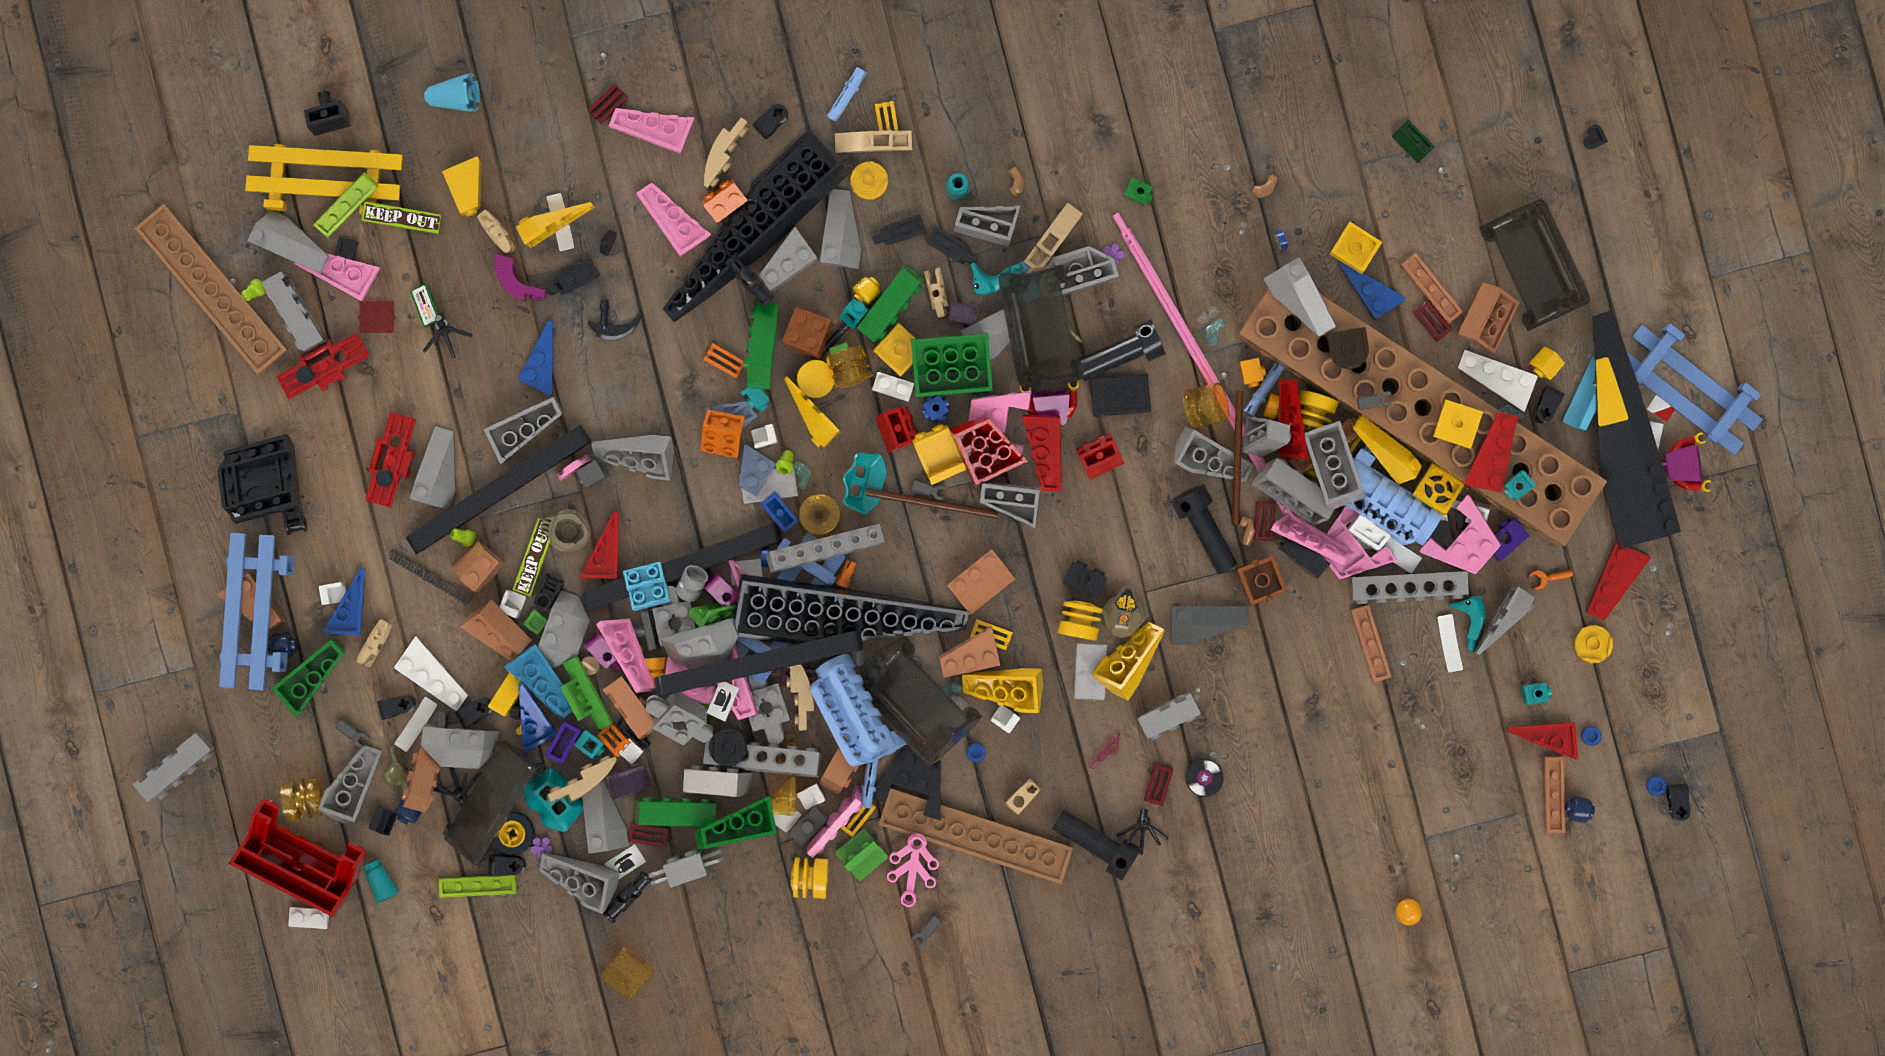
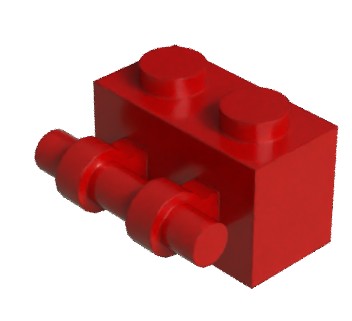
[875,406,919,454]
[1076,433,1125,480]

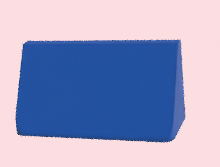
[760,491,799,533]

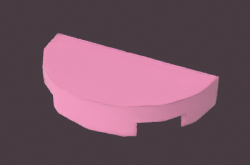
[557,455,592,481]

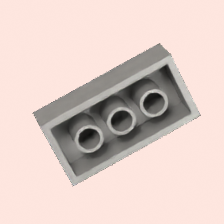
[1304,421,1366,510]
[1252,458,1335,526]

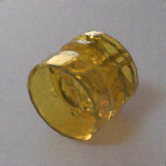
[825,345,873,388]
[1183,383,1229,429]
[798,494,840,536]
[280,777,324,823]

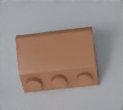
[1458,283,1520,354]
[947,549,1015,615]

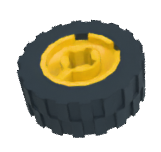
[491,812,535,855]

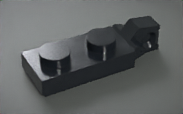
[872,214,926,246]
[926,226,978,264]
[546,259,600,296]

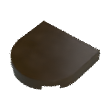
[1326,327,1369,369]

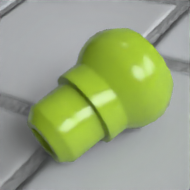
[241,279,266,301]
[776,450,794,475]
[450,529,476,547]

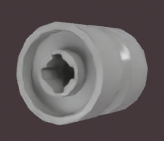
[675,565,708,602]

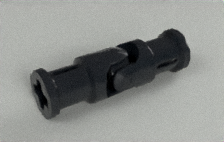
[724,252,775,307]
[603,870,653,924]

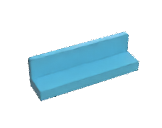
[1562,354,1596,432]

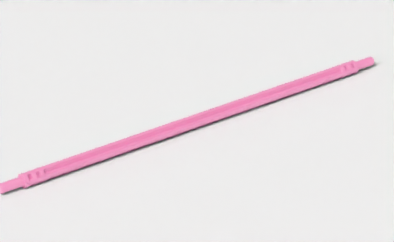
[1112,212,1297,522]

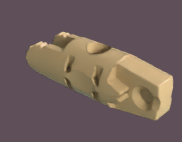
[477,210,515,253]
[924,268,949,318]
[357,619,392,667]

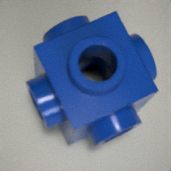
[922,395,950,423]

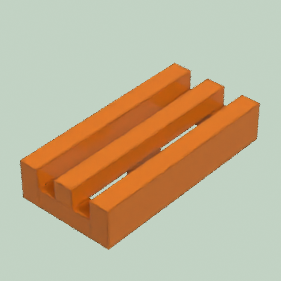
[703,343,744,379]
[597,724,631,757]

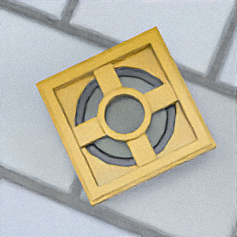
[1412,463,1464,516]

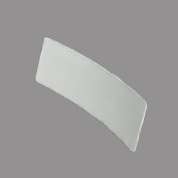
[546,193,574,251]
[1438,614,1463,673]
[394,697,437,752]

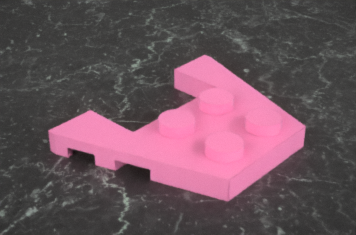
[969,391,1032,454]
[1419,494,1501,574]
[1319,503,1397,580]

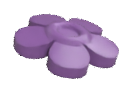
[1103,244,1124,265]
[530,837,552,859]

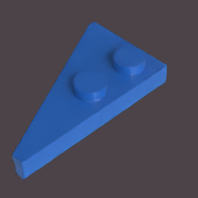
[1338,262,1406,320]
[518,320,554,397]
[323,568,366,636]
[518,681,557,752]

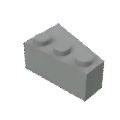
[954,205,1021,247]

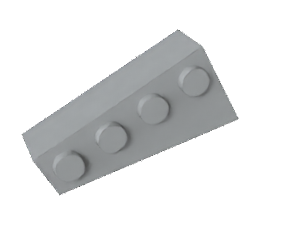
[261,271,327,352]
[484,396,564,464]
[133,732,215,802]

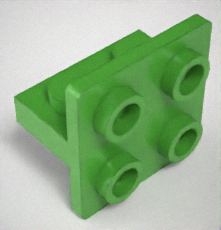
[688,602,736,627]
[836,828,888,881]

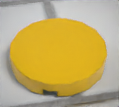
[850,161,888,200]
[796,360,834,398]
[1574,625,1613,663]

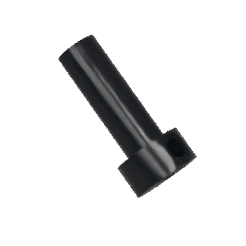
[1075,319,1166,381]
[1170,484,1237,574]
[1052,810,1142,881]

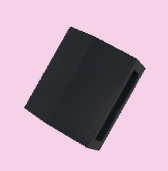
[368,805,398,836]

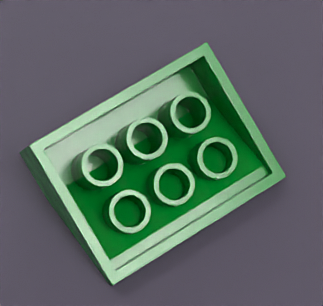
[911,333,993,397]

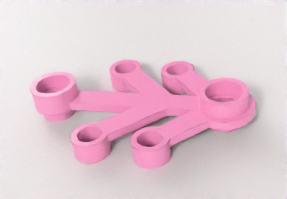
[887,833,939,907]

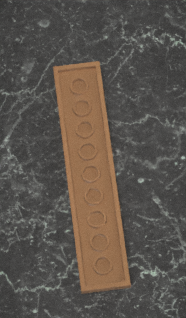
[135,204,288,375]
[879,788,1073,884]

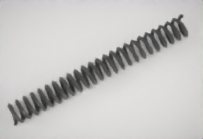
[389,549,473,605]

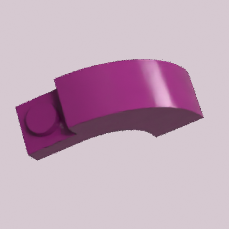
[494,254,548,302]

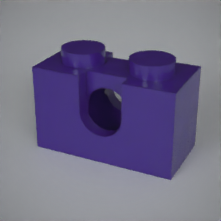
[1493,518,1530,561]
[545,720,583,764]

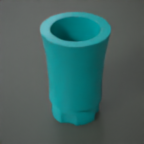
[944,173,971,201]
[362,860,401,904]

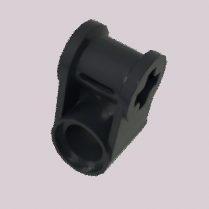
[752,104,788,140]
[1533,385,1564,424]
[282,502,308,535]
[534,573,565,611]
[377,695,417,720]
[455,698,493,729]
[1666,783,1690,821]
[488,854,527,875]

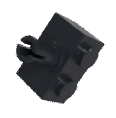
[304,90,351,136]
[1062,560,1107,599]

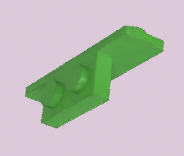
[560,656,613,730]

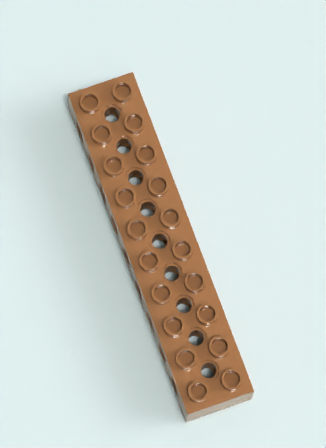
[1235,288,1607,547]

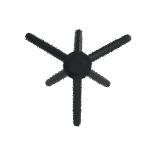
[423,313,473,359]
[433,767,482,809]
[1116,809,1168,855]

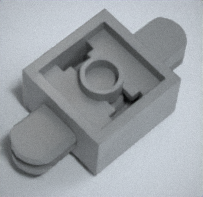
[652,586,698,646]
[748,676,791,744]
[646,692,713,746]
[648,848,724,888]

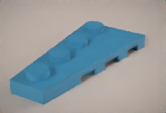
[504,644,573,719]

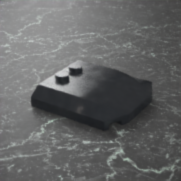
[218,434,301,524]

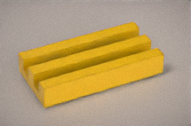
[875,101,899,131]
[970,619,1013,650]
[840,804,876,837]

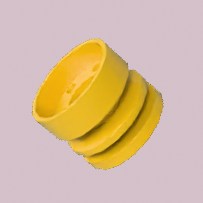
[1299,390,1339,431]
[1058,600,1103,641]
[791,857,828,899]

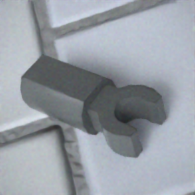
[1357,391,1393,410]
[911,479,946,500]
[335,718,370,748]
[912,914,943,947]

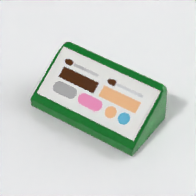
[410,284,440,327]

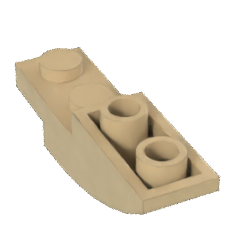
[704,117,749,190]
[835,130,912,153]
[1023,203,1083,274]
[786,664,814,730]
[546,756,617,804]

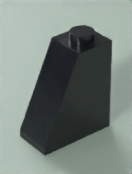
[1279,537,1331,578]

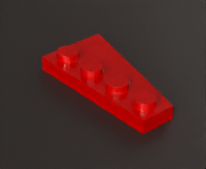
[1279,379,1308,459]
[1462,412,1518,493]
[1021,415,1062,492]
[1586,542,1651,621]

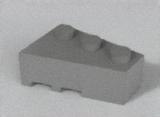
[759,227,818,293]
[1242,416,1291,457]
[980,481,1040,528]
[1136,692,1201,740]
[683,765,752,797]

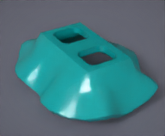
[843,453,887,515]
[524,768,584,832]

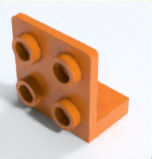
[701,409,745,458]

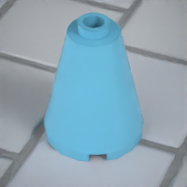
[424,73,480,112]

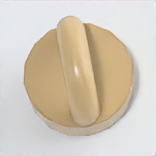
[581,656,600,675]

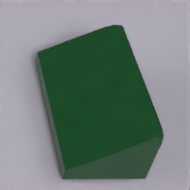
[1392,120,1434,163]

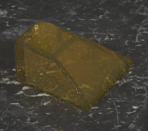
[770,775,797,816]
[600,947,654,1001]

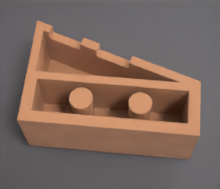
[217,573,286,631]
[460,600,531,660]
[939,626,1000,678]
[603,676,654,740]
[818,737,859,795]
[401,748,440,813]

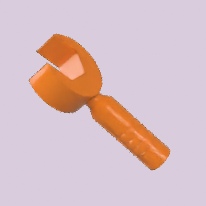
[1527,569,1573,590]

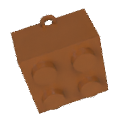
[782,307,834,360]
[1235,555,1287,605]

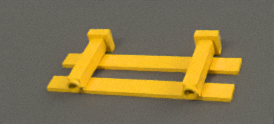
[245,144,403,215]

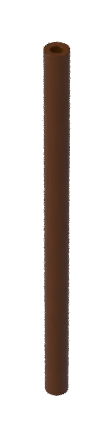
[1232,390,1244,525]
[865,488,999,519]

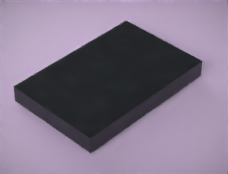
[1090,374,1151,417]

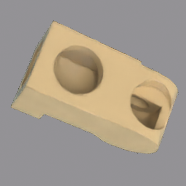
[1004,778,1041,815]

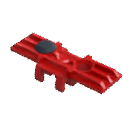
[276,332,370,400]
[365,412,416,508]

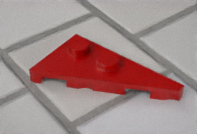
[580,512,619,579]
[1507,722,1578,760]

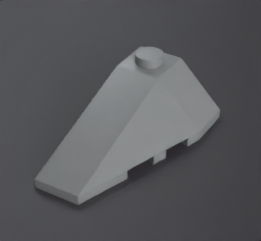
[248,210,329,274]
[1174,427,1254,482]

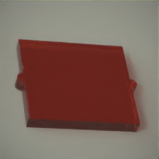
[358,301,396,333]

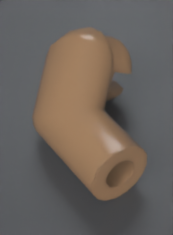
[1008,166,1025,196]
[1252,175,1278,198]
[1240,517,1255,546]

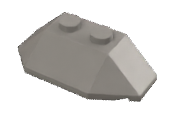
[1040,246,1119,300]
[538,590,590,669]
[661,618,739,669]
[421,726,499,769]

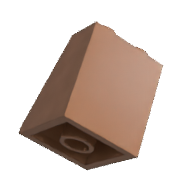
[452,538,506,592]

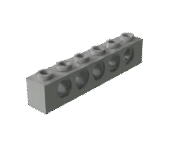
[766,524,885,573]
[1350,571,1469,604]
[703,741,822,778]

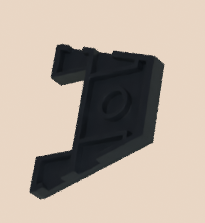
[873,748,942,821]

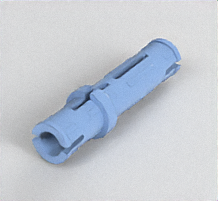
[827,67,867,122]
[1243,363,1285,417]
[861,759,879,809]

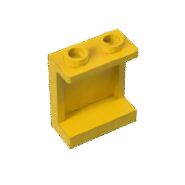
[912,424,966,485]

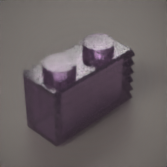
[949,302,978,327]
[607,763,652,799]

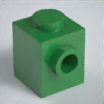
[1123,177,1154,207]

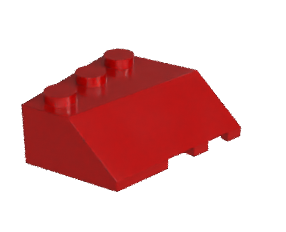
[950,418,1028,485]

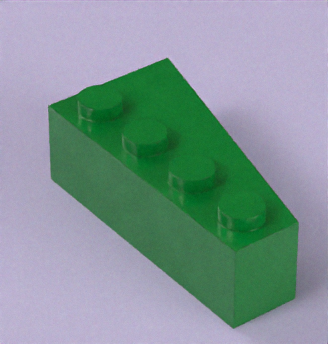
[857,265,926,342]
[744,302,779,389]
[271,637,346,718]
[694,796,777,850]
[633,797,716,826]

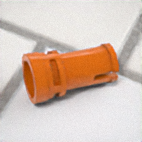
[834,559,857,589]

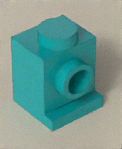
[839,298,868,330]
[741,387,770,413]
[1503,470,1536,501]
[1521,682,1552,705]
[574,729,605,759]

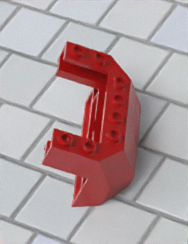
[228,798,367,917]

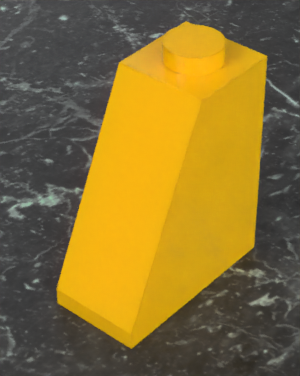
[442,156,482,217]
[488,672,520,716]

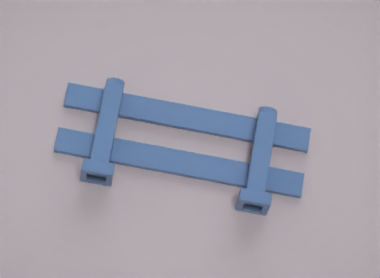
[1627,323,1763,455]
[732,532,846,685]
[219,533,295,690]

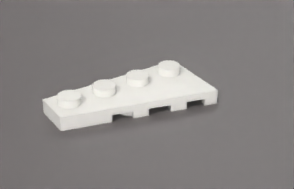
[1458,350,1538,412]
[394,636,469,711]

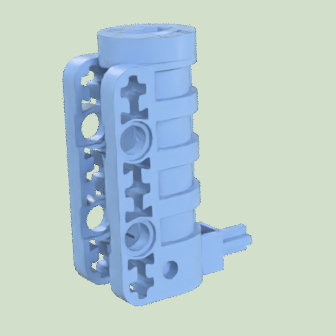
[1342,445,1443,546]
[810,654,908,766]

